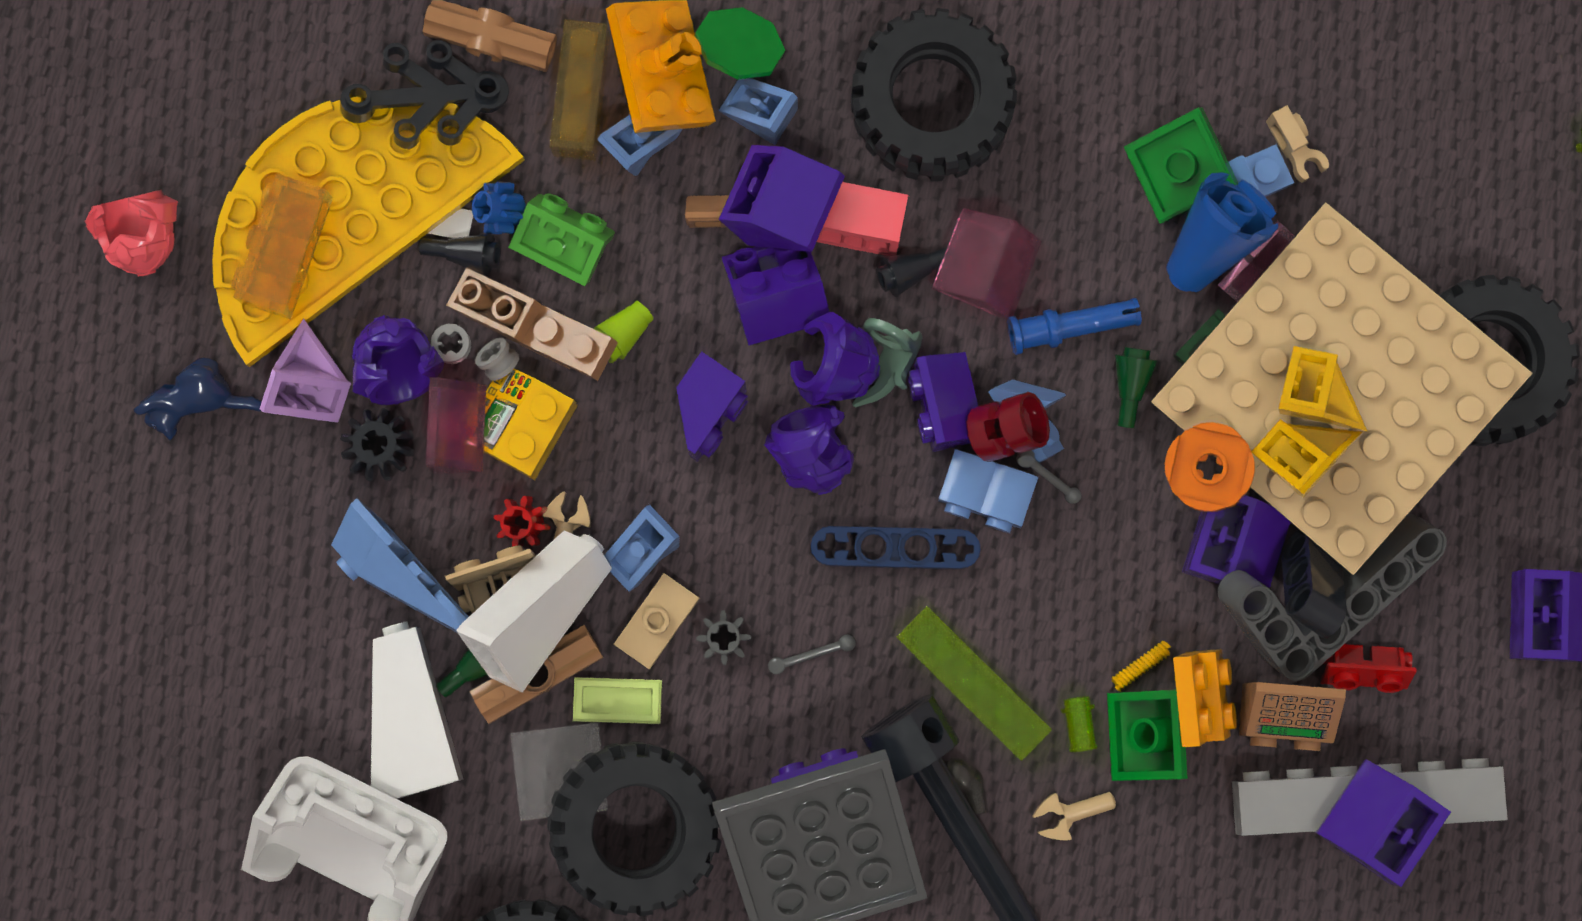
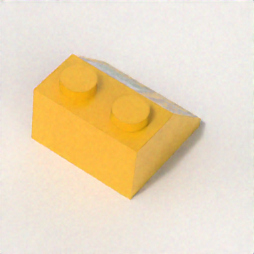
[460,369,578,480]

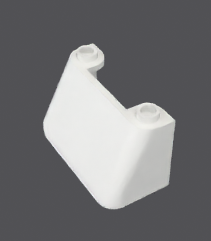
[241,756,448,921]

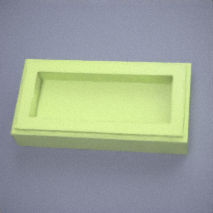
[573,677,662,724]

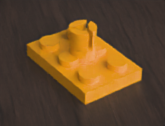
[606,0,716,133]

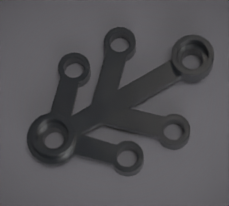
[340,40,509,149]

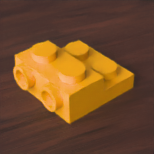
[1173,649,1236,747]

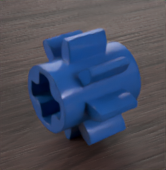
[472,181,526,234]

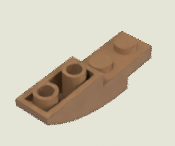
[446,268,618,381]

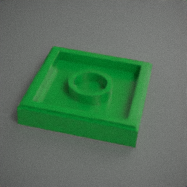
[1124,107,1239,224]

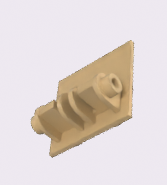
[445,545,536,614]

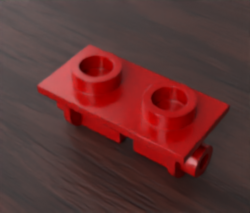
[1320,644,1417,693]

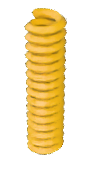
[1112,641,1171,692]

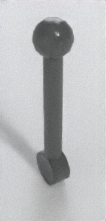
[1017,450,1082,504]
[768,634,856,674]

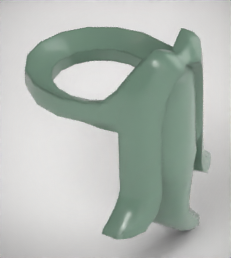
[852,318,923,407]

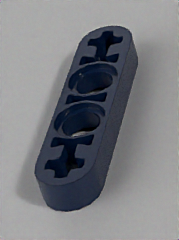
[810,526,981,569]

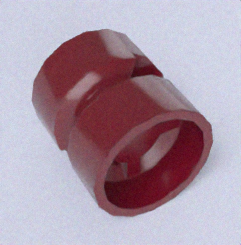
[967,392,1050,462]

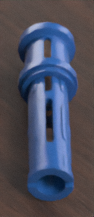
[1007,298,1142,355]

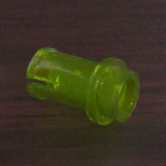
[1060,696,1098,752]

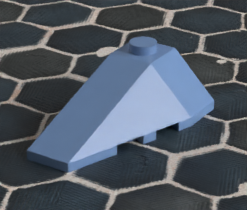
[331,498,469,633]

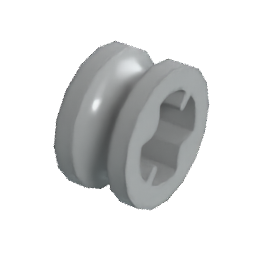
[431,323,471,364]
[475,338,519,381]

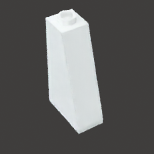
[456,530,612,692]
[371,622,463,799]

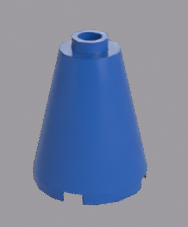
[1166,172,1278,292]

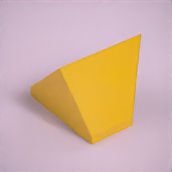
[1279,346,1368,432]
[1251,419,1363,498]

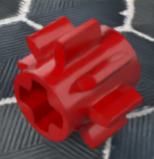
[494,496,551,547]

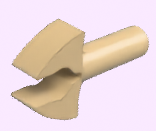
[543,491,591,539]
[1032,792,1116,840]

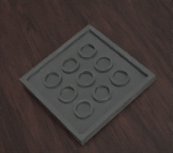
[712,749,927,921]

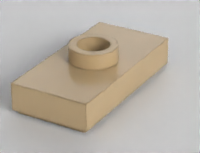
[614,573,700,670]

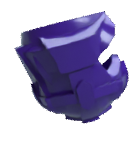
[790,312,880,406]
[352,315,444,405]
[764,405,854,495]

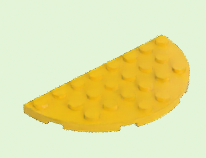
[212,97,525,367]

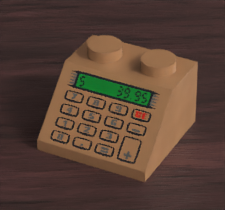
[1239,682,1346,751]

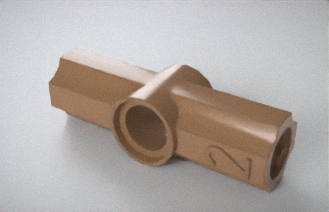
[422,0,557,72]
[470,625,604,724]

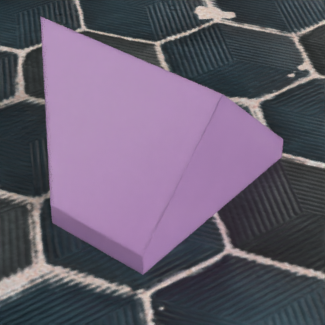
[260,318,351,423]

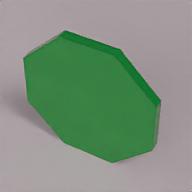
[694,7,785,80]

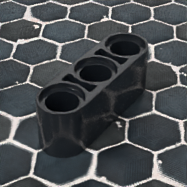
[1282,530,1347,638]

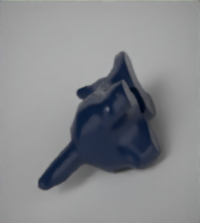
[133,358,262,440]

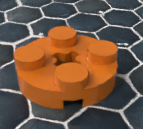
[1165,422,1255,512]

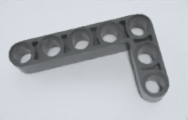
[1218,513,1447,681]

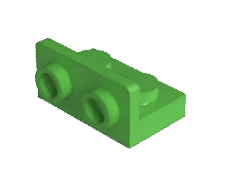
[508,194,615,286]

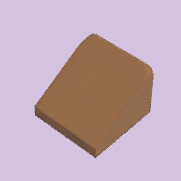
[685,195,729,228]

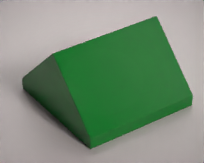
[1107,690,1188,781]

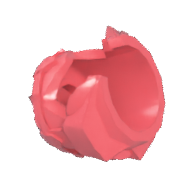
[85,190,178,277]

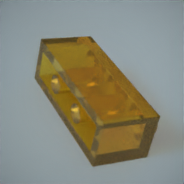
[549,19,610,161]
[231,173,333,320]

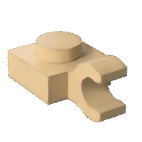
[1266,105,1329,183]

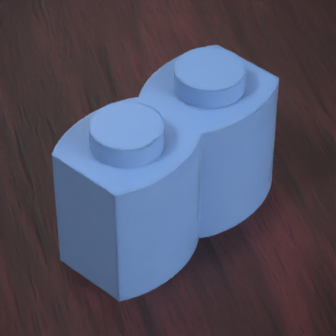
[938,449,1038,533]

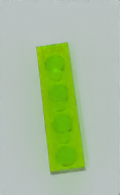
[896,606,1052,761]

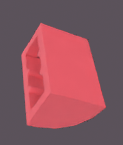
[817,182,908,256]

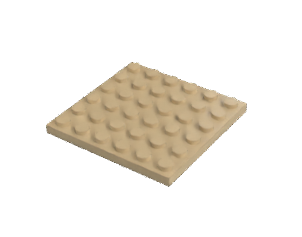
[1151,202,1532,575]

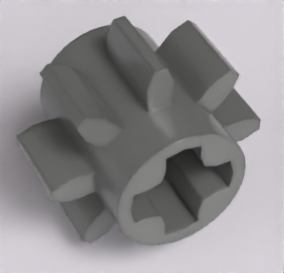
[696,610,751,666]

